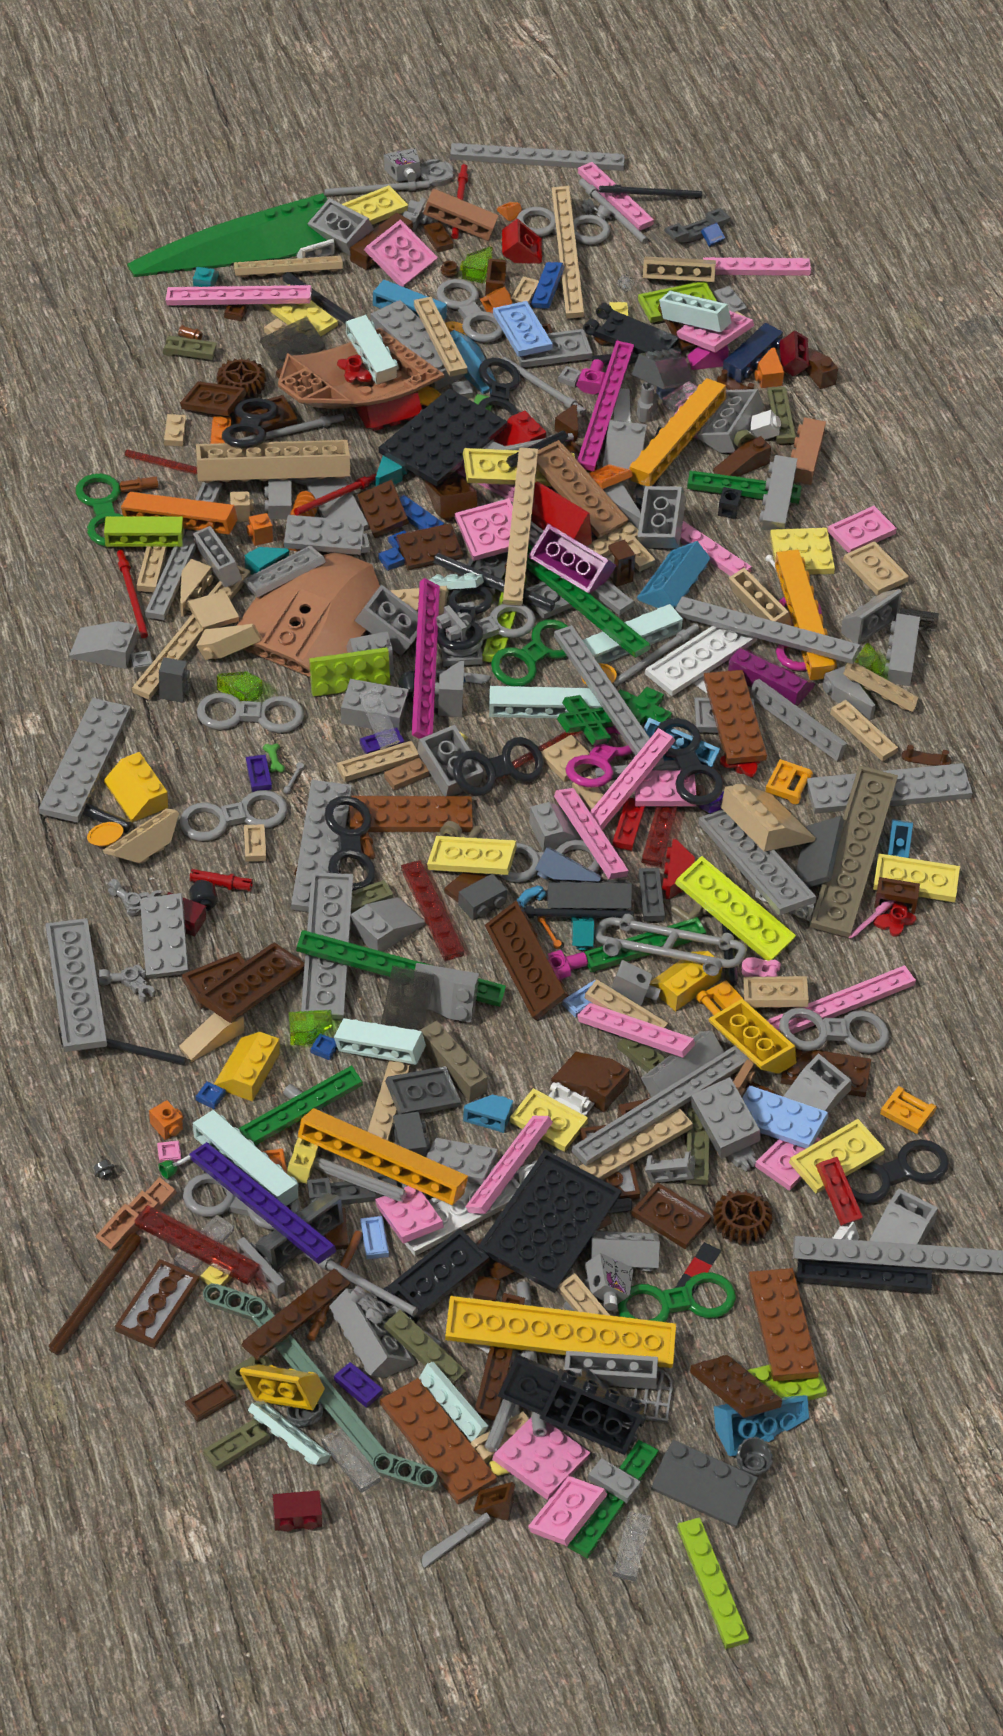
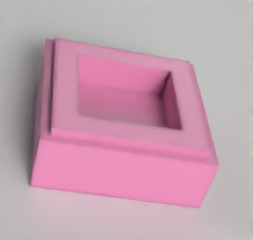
[157,1141,181,1163]

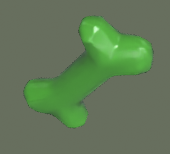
[263,743,285,773]

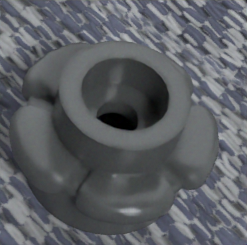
[581,199,596,215]
[93,1160,115,1179]

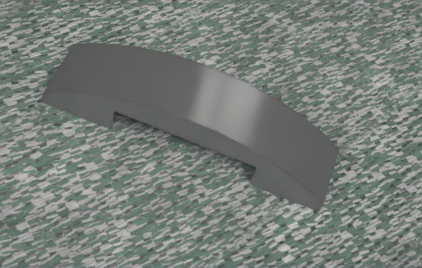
[664,208,731,242]
[307,1173,397,1205]

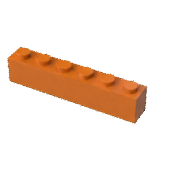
[121,492,238,535]

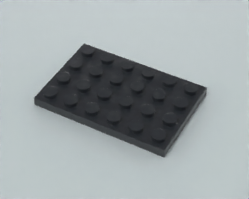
[378,388,508,487]
[478,1150,622,1293]

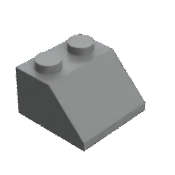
[346,631,394,676]
[434,661,464,717]
[529,802,582,852]

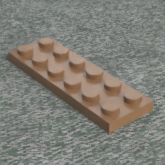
[537,440,629,538]

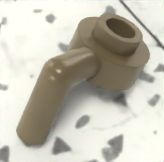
[440,821,481,838]
[671,902,709,921]

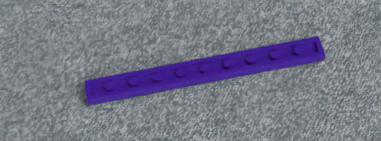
[189,1142,336,1264]

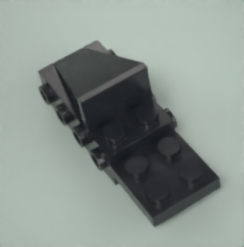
[498,1354,647,1455]

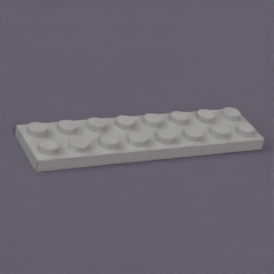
[39,698,131,823]
[806,763,972,814]
[291,780,352,912]
[699,809,816,916]
[301,872,353,1020]
[45,918,107,1052]

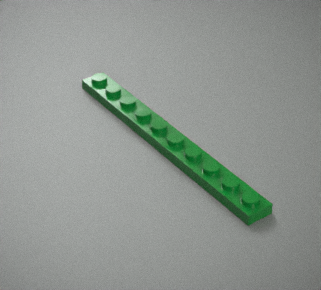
[526,544,650,658]
[296,930,506,1007]

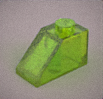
[460,247,493,284]
[854,643,885,676]
[216,671,263,702]
[289,1010,332,1046]

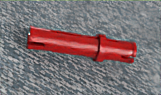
[190,869,253,892]

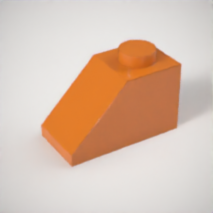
[755,348,784,388]

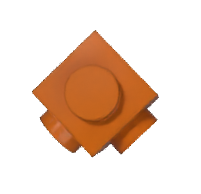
[480,287,513,313]
[246,513,273,546]
[149,1100,184,1140]

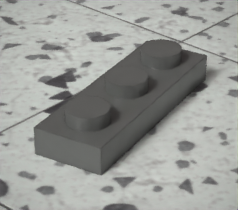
[638,868,665,921]

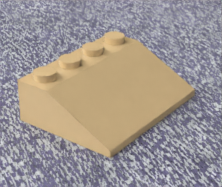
[721,784,815,852]

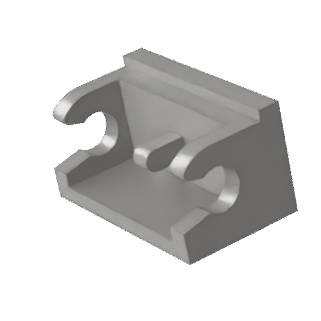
[645,1151,696,1183]

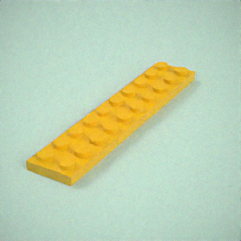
[445,1296,676,1368]

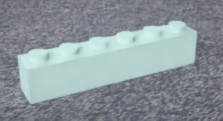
[582,604,683,664]
[489,686,602,718]
[193,1110,299,1206]

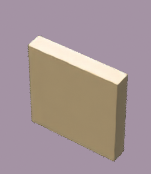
[188,590,239,632]

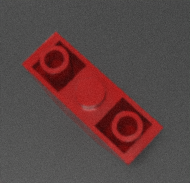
[662,839,695,899]

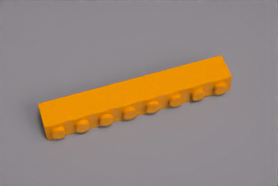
[629,378,726,486]
[775,549,837,680]
[298,1108,468,1205]

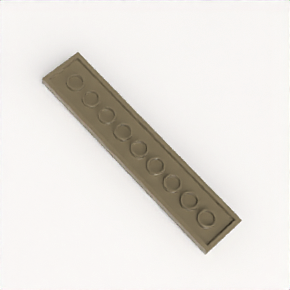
[810,765,898,937]

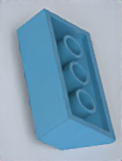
[637,541,711,609]

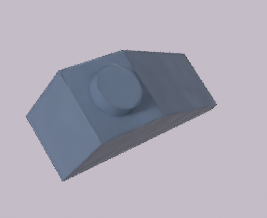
[535,846,602,881]

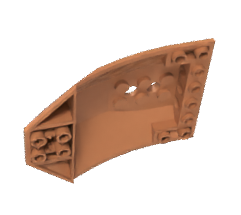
[278,328,444,409]
[237,552,380,677]

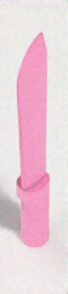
[848,900,896,938]

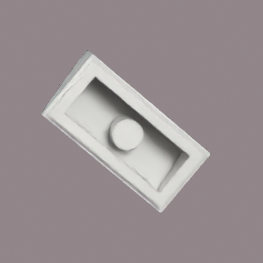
[297,239,334,258]

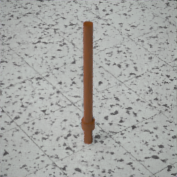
[307,1231,363,1341]

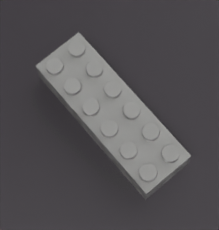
[370,300,465,390]

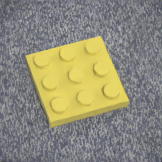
[770,528,835,576]

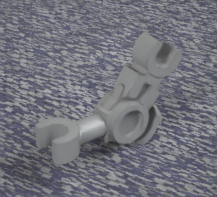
[108,879,162,916]
[99,964,155,1002]
[348,1285,404,1324]

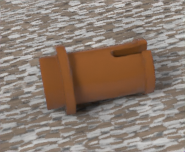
[178,325,203,340]

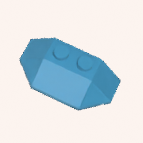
[644,718,721,776]

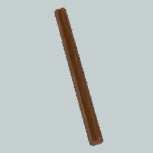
[48,1233,141,1355]

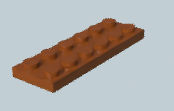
[703,670,767,764]
[350,796,473,832]
[748,1268,819,1382]
[380,1378,497,1505]

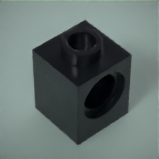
[718,487,742,519]

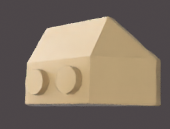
[103,808,179,863]

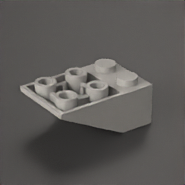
[783,1053,851,1114]
[869,1188,938,1268]

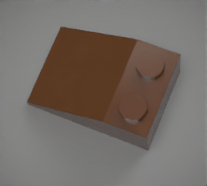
[424,476,477,520]
[551,1051,630,1112]

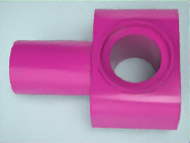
[576,359,605,395]
[547,950,588,979]

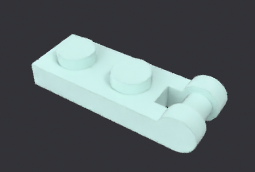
[429,573,484,590]

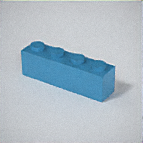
[373,279,447,321]

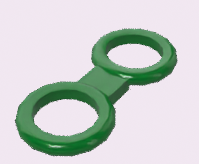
[75,473,125,547]
[491,619,568,687]
[617,1272,736,1322]

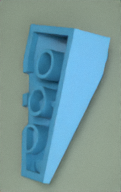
[450,330,497,394]
[714,1395,809,1456]

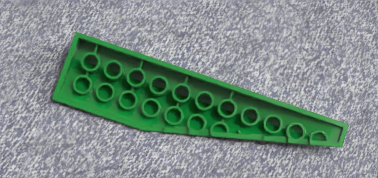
[127,193,328,277]

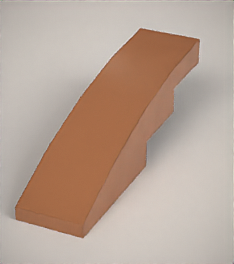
[95,1177,177,1251]

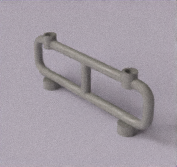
[594,914,747,976]

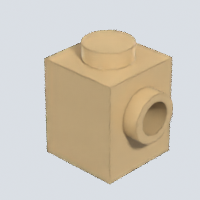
[230,492,254,522]

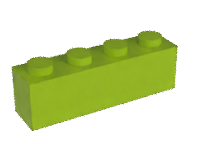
[104,517,184,547]

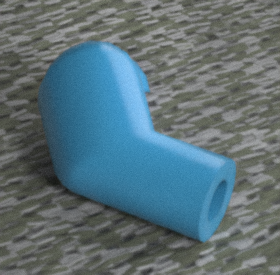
[517,885,546,907]

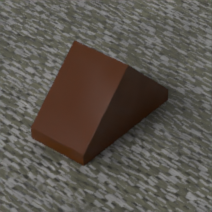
[554,405,578,442]
[473,1482,515,1521]

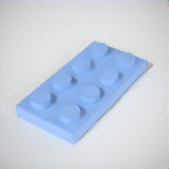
[493,301,553,357]
[742,1085,828,1148]

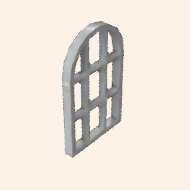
[634,1368,673,1423]

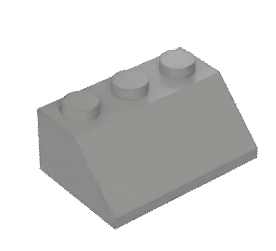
[841,589,902,644]
[591,1231,660,1271]

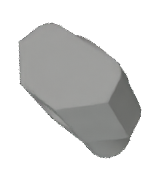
[637,382,659,423]

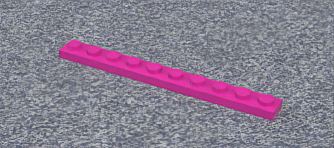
[577,340,634,471]
[412,578,440,739]

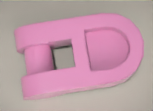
[741,957,781,977]

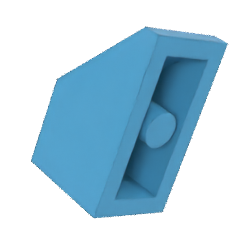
[888,819,913,858]
[463,1094,513,1133]

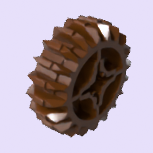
[216,357,266,399]
[713,1188,773,1245]

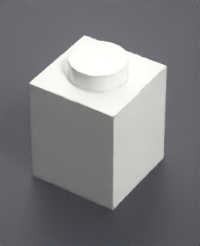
[751,410,781,440]

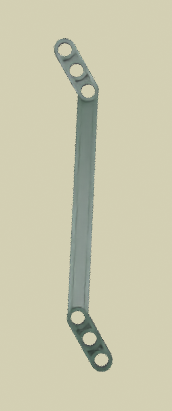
[203,1283,440,1492]

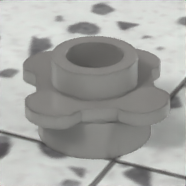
[594,204,612,220]

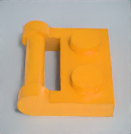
[765,759,813,804]
[696,980,744,1015]
[880,1086,937,1134]

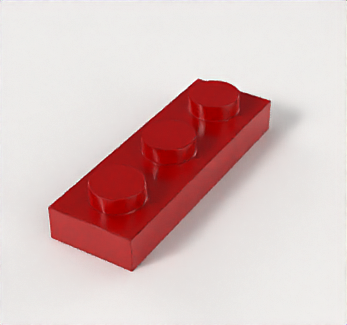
[612,797,646,851]
[816,1156,863,1226]

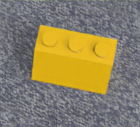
[104,752,168,822]
[649,951,722,1012]
[214,1032,280,1102]
[239,1365,325,1410]

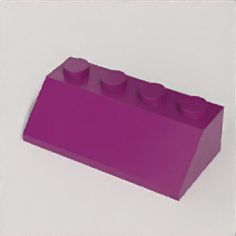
[528,524,616,594]
[728,648,815,706]

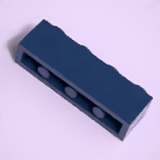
[723,322,783,383]

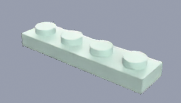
[419,1362,488,1442]
[248,1401,331,1465]

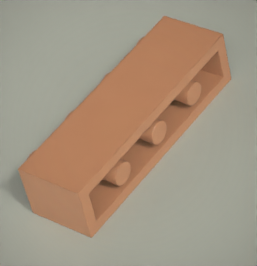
[423,188,499,241]
[791,417,826,485]

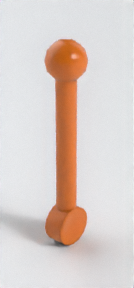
[537,917,562,949]

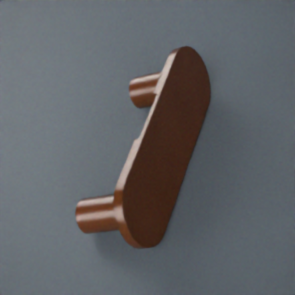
[717,369,754,390]
[902,745,951,766]

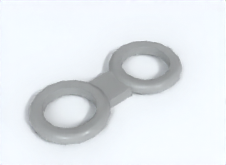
[516,207,610,245]
[436,279,504,342]
[437,604,536,657]
[197,693,304,733]
[180,790,288,841]
[498,840,600,882]
[779,1008,889,1054]
[183,1173,300,1230]

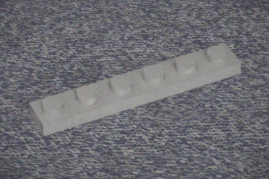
[750,679,847,761]

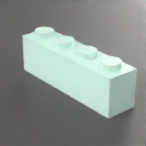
[659,291,732,332]
[346,315,398,385]
[334,1018,426,1065]

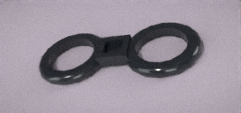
[478,357,521,416]
[222,398,279,448]
[437,586,494,650]
[654,718,724,805]
[453,737,544,796]
[324,796,376,891]
[846,1139,949,1204]

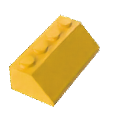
[708,999,796,1074]

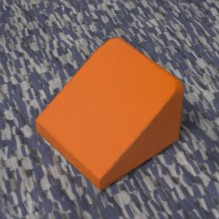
[497,202,522,221]

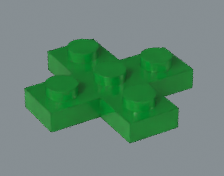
[618,687,672,725]
[557,695,614,745]

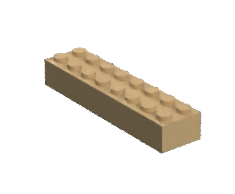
[196,440,350,483]

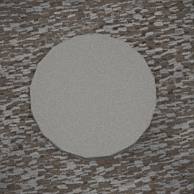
[420,159,454,186]

